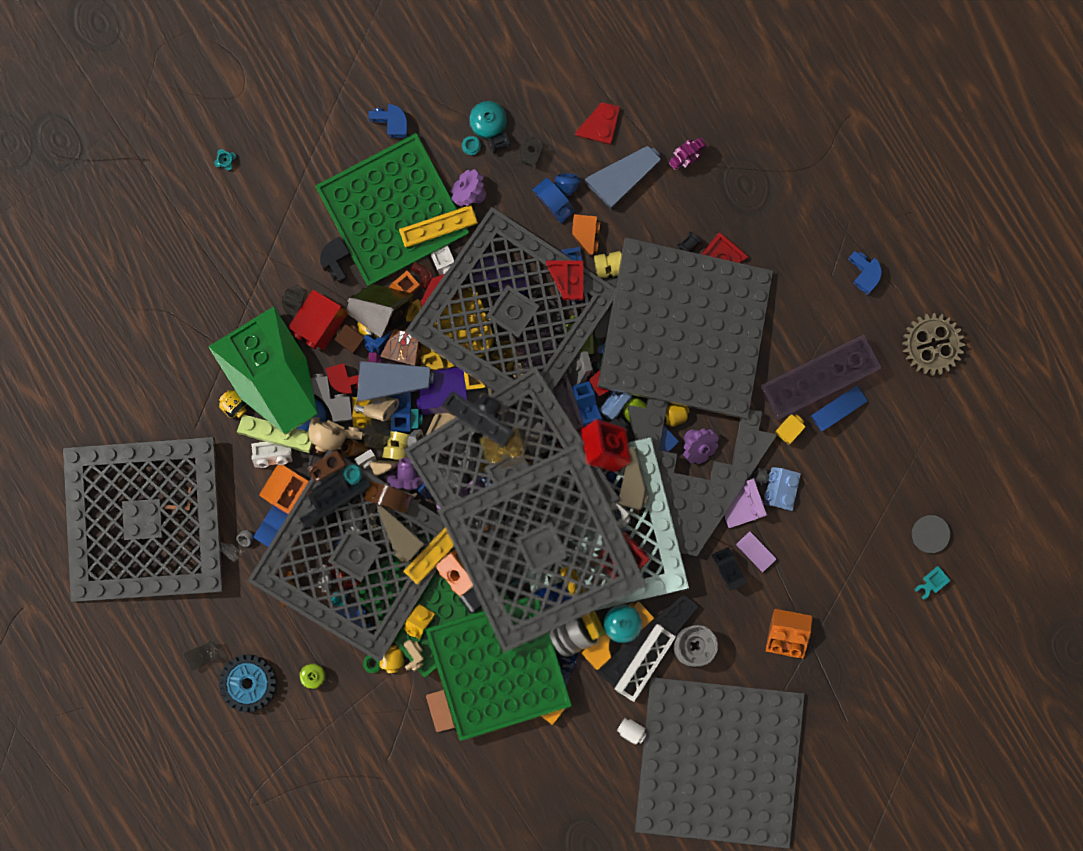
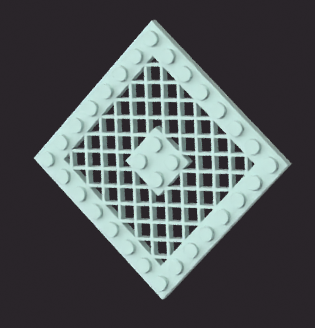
[512,437,689,612]

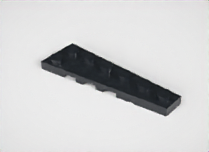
[596,594,698,693]

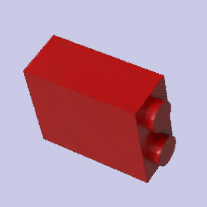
[288,290,348,351]

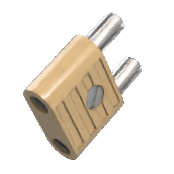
[354,397,399,421]

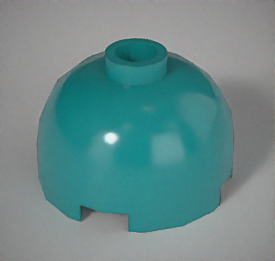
[469,101,507,139]
[604,604,642,643]

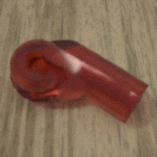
[411,262,433,288]

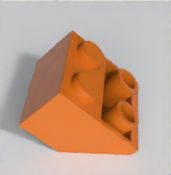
[259,464,309,514]
[765,609,812,659]

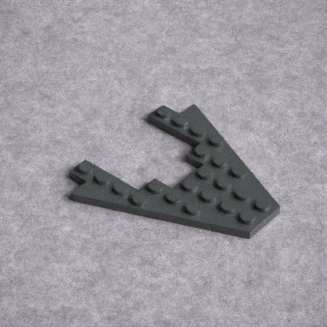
[628,398,776,556]

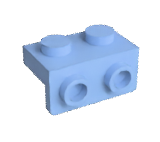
[764,467,801,511]

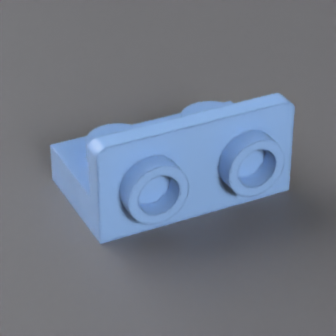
[598,391,632,421]

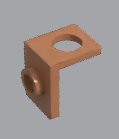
[164,487,193,514]

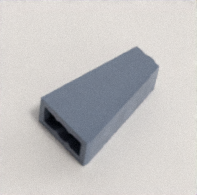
[585,146,661,209]
[357,361,434,402]

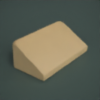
[369,460,399,476]

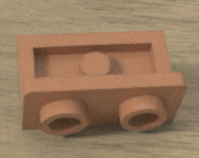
[426,690,455,732]

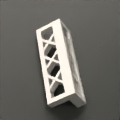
[615,624,676,702]

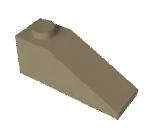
[618,446,649,509]
[377,506,424,562]

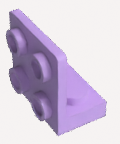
[724,479,766,528]

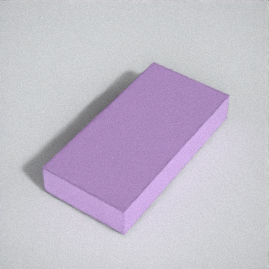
[736,531,776,572]

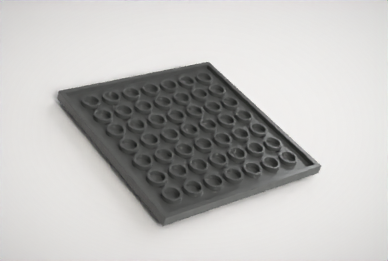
[597,238,773,419]
[635,677,804,848]

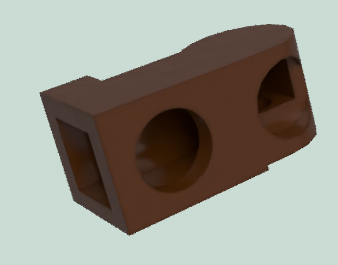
[308,450,348,483]

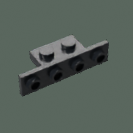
[300,472,371,528]

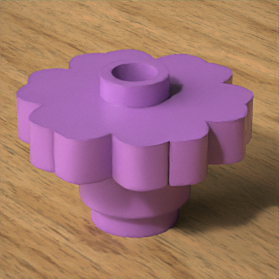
[451,169,486,206]
[683,428,719,464]
[387,458,424,489]

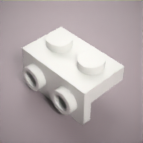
[251,442,293,468]

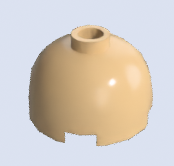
[308,417,348,452]

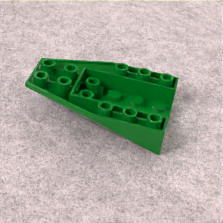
[208,306,318,435]

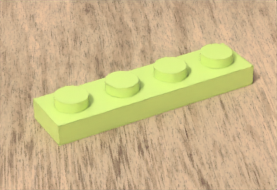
[237,414,313,453]

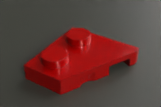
[575,102,620,145]
[546,260,583,300]

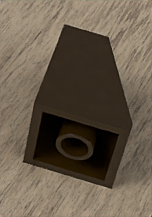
[345,284,414,338]

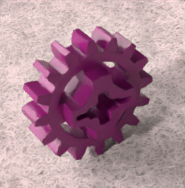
[669,137,707,170]

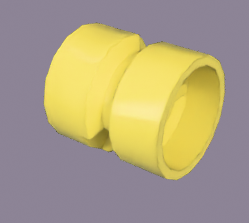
[594,251,621,279]
[382,431,409,461]

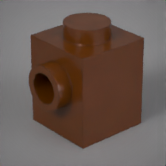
[334,324,364,355]

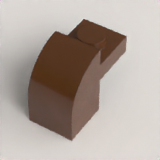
[364,481,412,514]

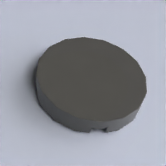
[911,515,950,553]

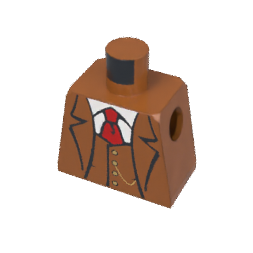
[381,321,423,367]

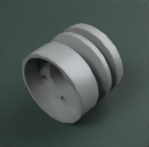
[549,616,599,657]
[673,625,718,667]

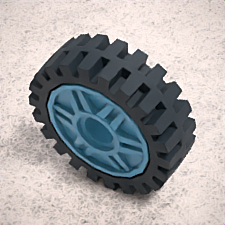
[219,655,277,712]

